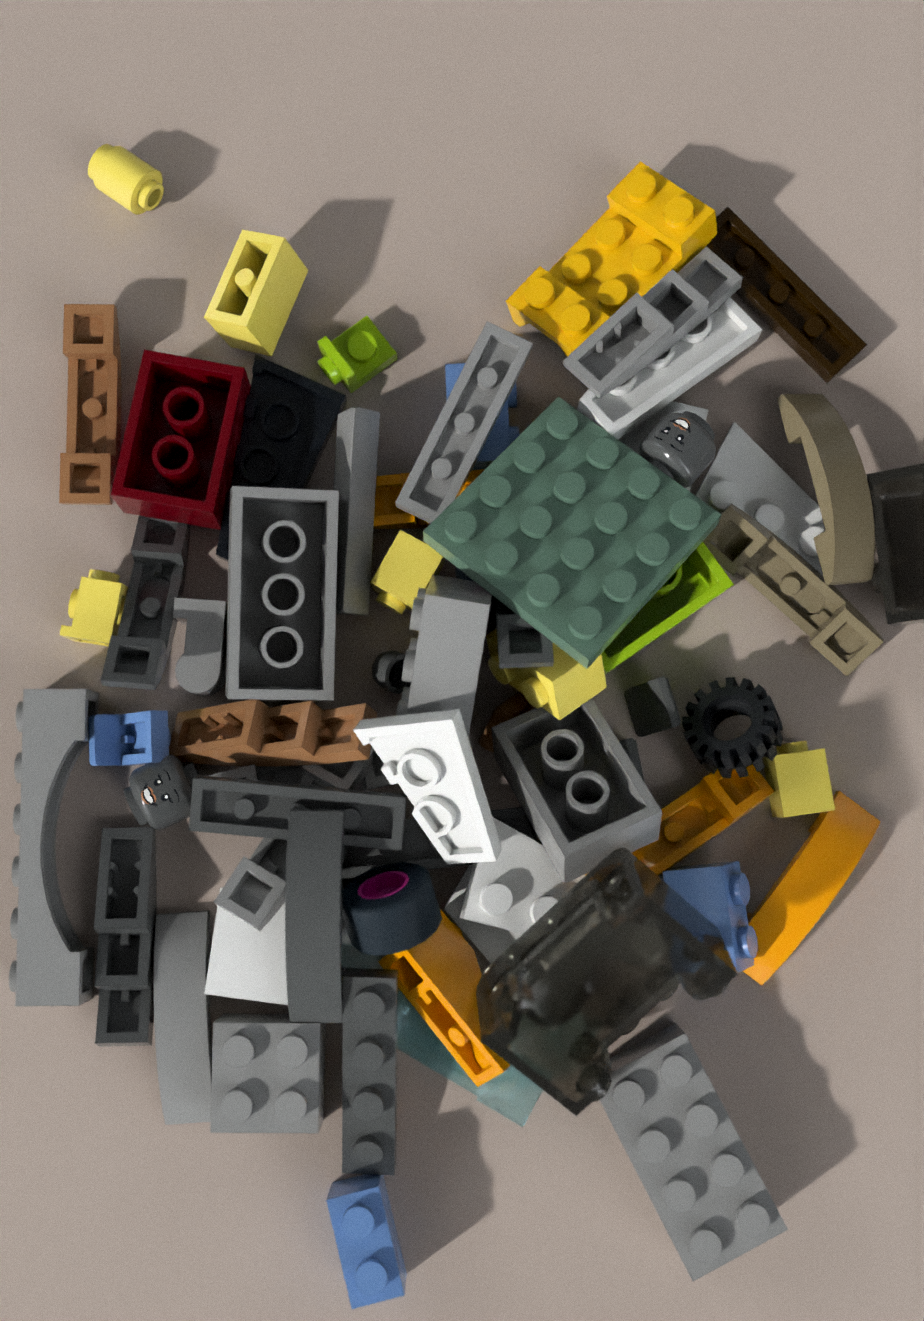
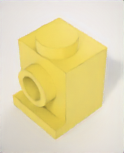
[59,570,128,647]

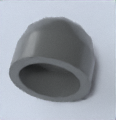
[371,650,411,694]

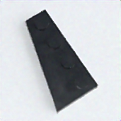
[216,355,347,562]

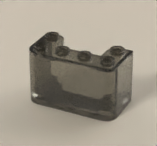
[476,848,738,1116]

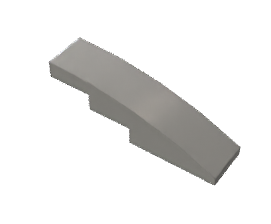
[563,246,743,398]

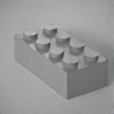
[225,486,339,701]
[585,1023,788,1281]

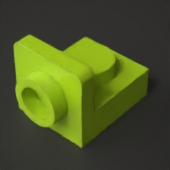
[317,316,398,393]

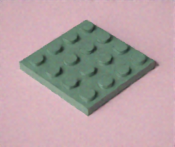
[423,396,721,669]

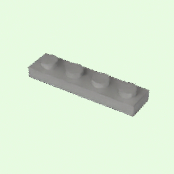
[395,321,533,524]

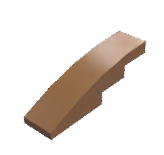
[169,699,377,767]

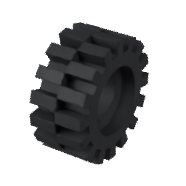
[682,677,783,778]

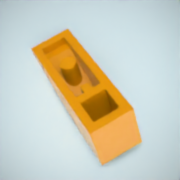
[378,910,511,1087]

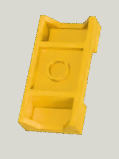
[506,161,717,357]

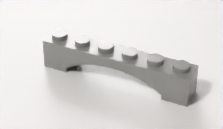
[9,689,99,1006]

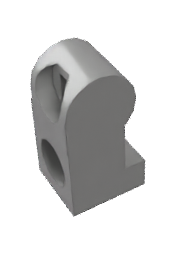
[173,597,227,696]

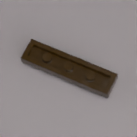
[707,207,867,384]

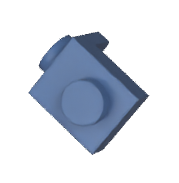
[88,710,171,766]

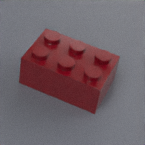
[110,350,251,530]

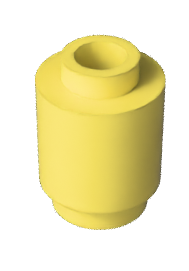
[88,144,164,215]

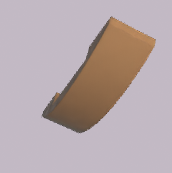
[59,304,122,505]

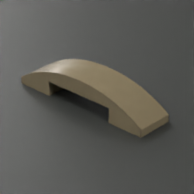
[777,394,875,586]
[703,503,884,676]

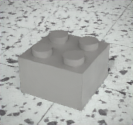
[210,1013,326,1133]

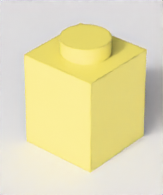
[370,530,445,615]
[762,741,835,818]

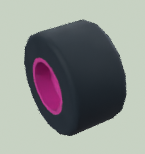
[342,862,442,956]

